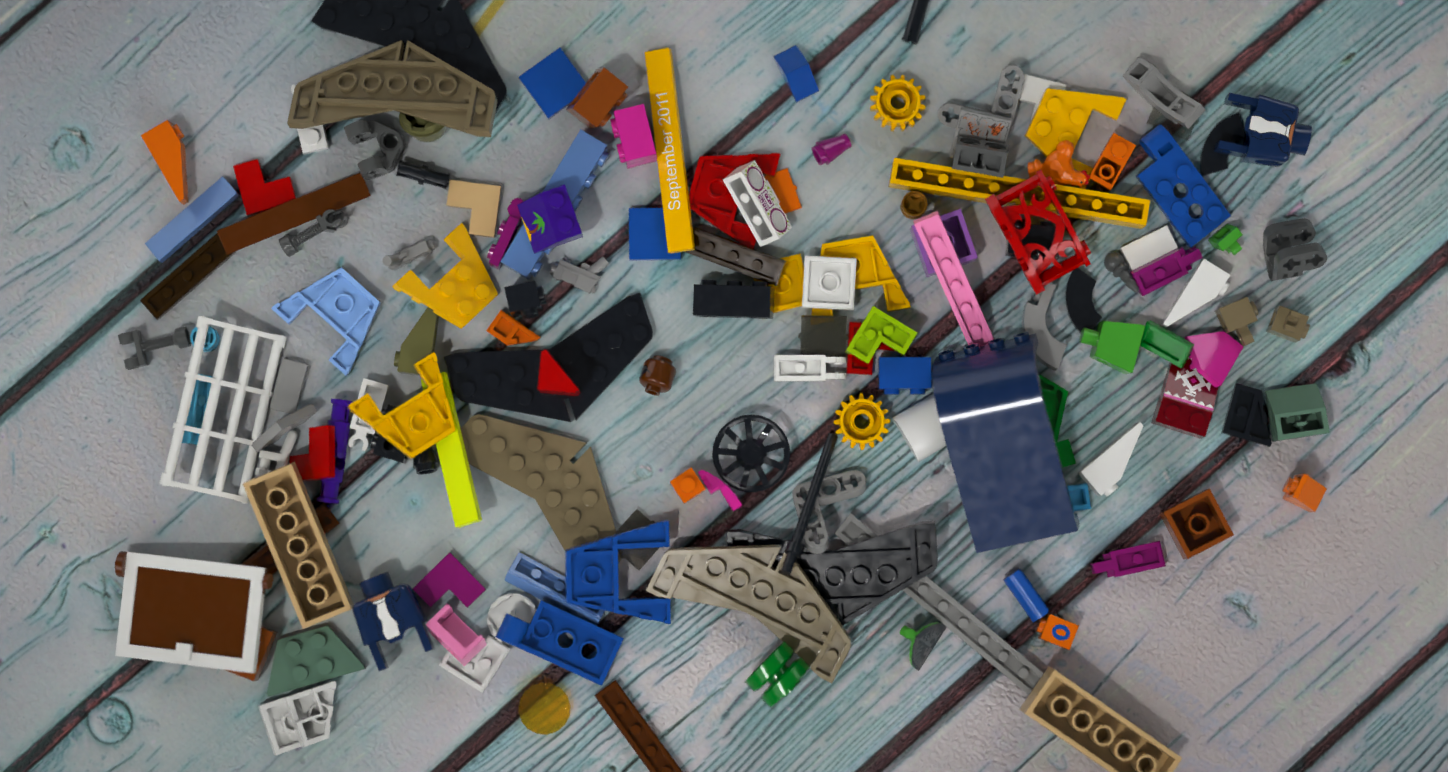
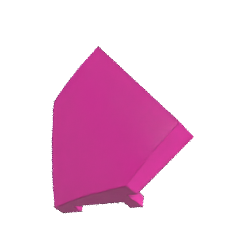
[1184,331,1243,387]
[698,470,742,512]

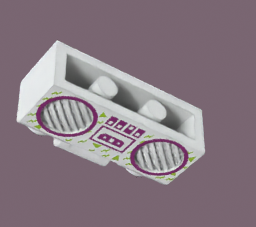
[723,160,792,247]

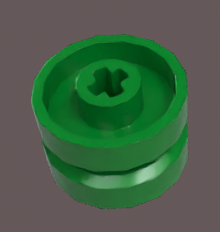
[745,641,810,708]

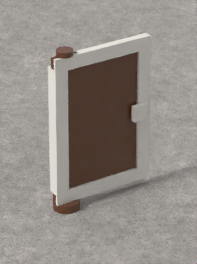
[115,551,273,673]

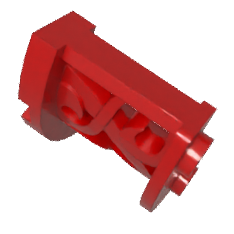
[985,170,1091,295]

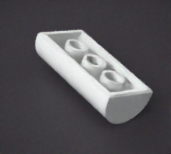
[892,394,946,462]

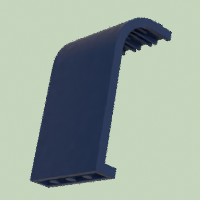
[932,332,1080,553]

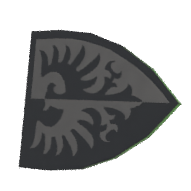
[900,622,946,671]

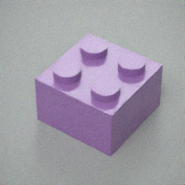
[910,209,978,277]

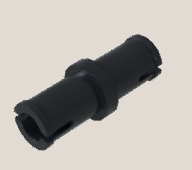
[396,160,450,189]

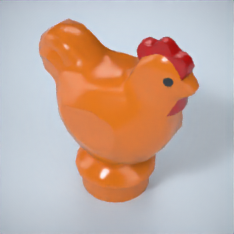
[1028,140,1090,188]

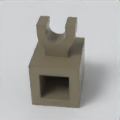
[1215,297,1258,346]
[1266,306,1310,343]

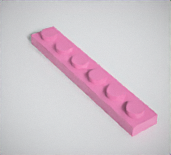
[914,211,994,347]

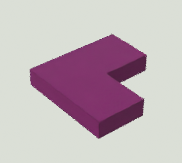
[412,552,486,608]

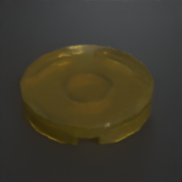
[518,682,571,735]

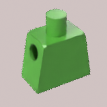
[1079,321,1145,374]

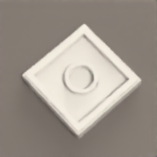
[802,256,857,311]

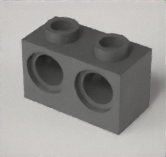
[952,136,1009,178]

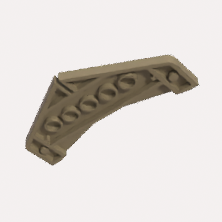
[287,40,497,137]
[460,414,623,563]
[646,545,851,683]

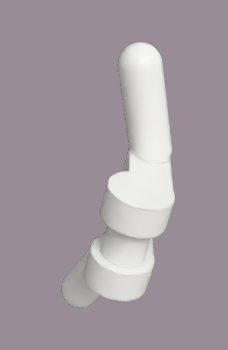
[255,430,298,476]

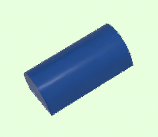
[1003,568,1049,622]

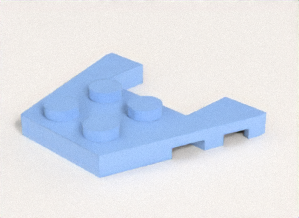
[271,267,381,376]

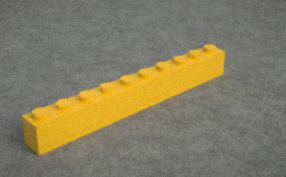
[888,158,1150,229]

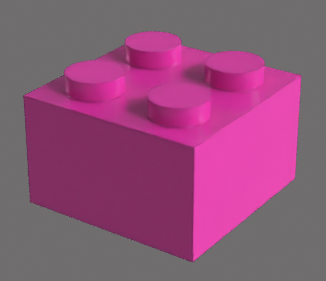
[610,104,657,169]

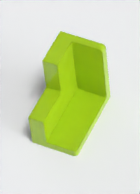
[845,306,917,364]

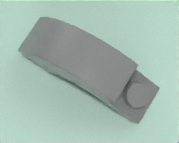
[1123,57,1205,129]
[1022,283,1067,371]

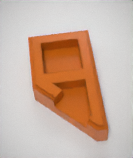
[486,310,540,346]

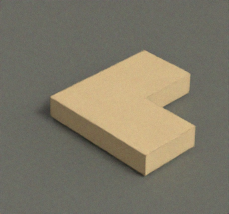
[446,180,501,238]

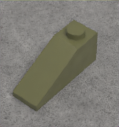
[394,307,439,376]

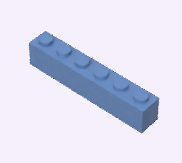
[500,129,609,280]

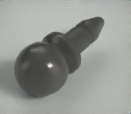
[1104,252,1139,292]

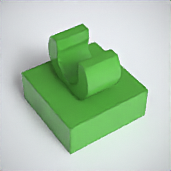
[1208,223,1243,255]

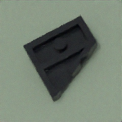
[1221,383,1272,447]

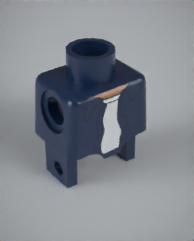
[1214,93,1312,167]
[352,572,435,671]

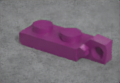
[1130,246,1203,296]
[1090,541,1166,577]

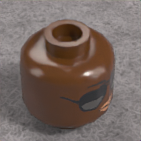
[639,355,676,396]

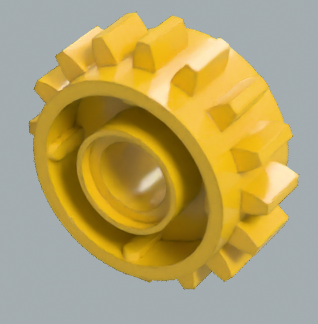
[870,75,926,131]
[833,393,890,450]

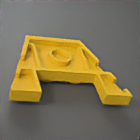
[1024,88,1126,189]
[392,223,498,329]
[810,235,910,325]
[347,352,456,459]

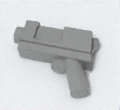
[383,240,435,270]
[549,256,609,294]

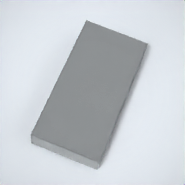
[270,358,308,414]

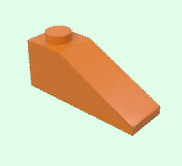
[141,120,188,205]

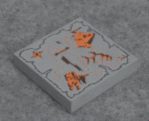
[949,107,1012,158]

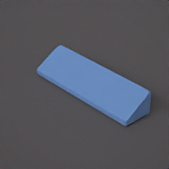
[145,176,240,263]
[505,552,605,626]

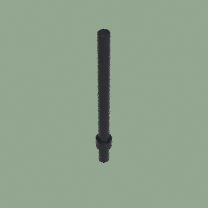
[781,433,838,576]

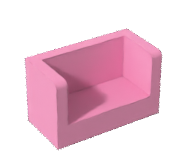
[425,603,487,666]

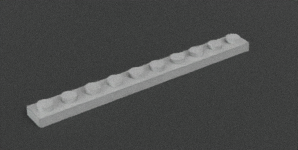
[834,514,1044,695]

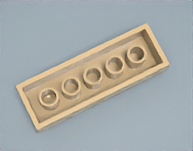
[243,462,354,629]
[1019,667,1182,772]

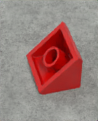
[538,349,581,396]

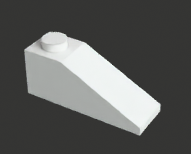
[1160,259,1230,328]
[1078,422,1143,497]

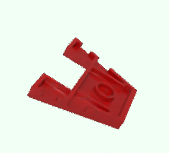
[689,153,781,249]

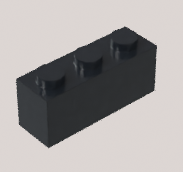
[693,280,774,319]

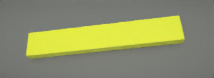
[421,372,482,528]

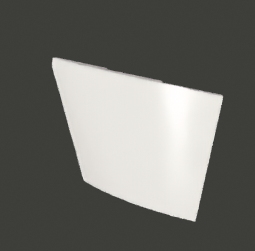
[258,681,337,755]

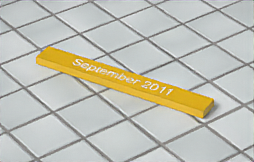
[645,48,695,254]

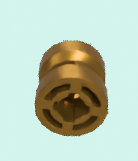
[900,191,928,220]

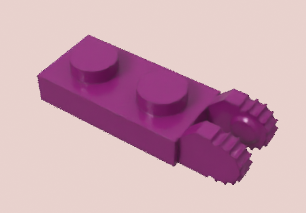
[487,197,523,270]

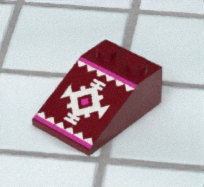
[1151,354,1219,439]

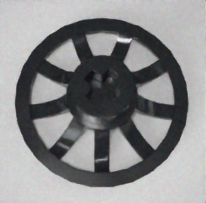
[712,415,790,492]

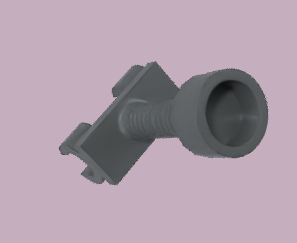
[279,209,348,257]
[118,326,191,370]

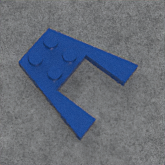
[565,520,671,624]

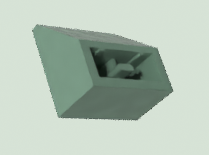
[1265,383,1330,442]

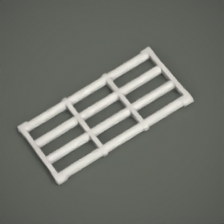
[159,316,287,504]

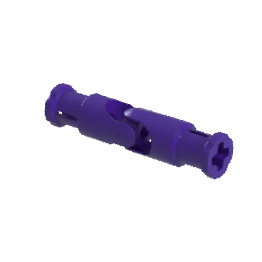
[317,398,353,504]

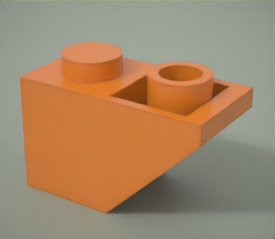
[1090,133,1136,191]
[1282,473,1327,513]

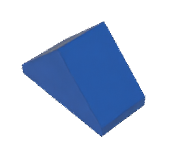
[773,45,819,102]

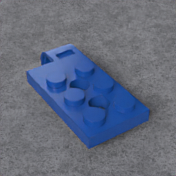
[1136,124,1231,247]
[495,600,624,686]

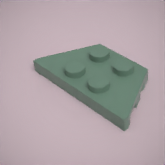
[267,625,366,697]

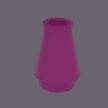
[811,134,852,165]

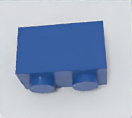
[878,357,931,395]

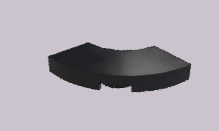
[1200,113,1246,176]
[1065,268,1102,334]

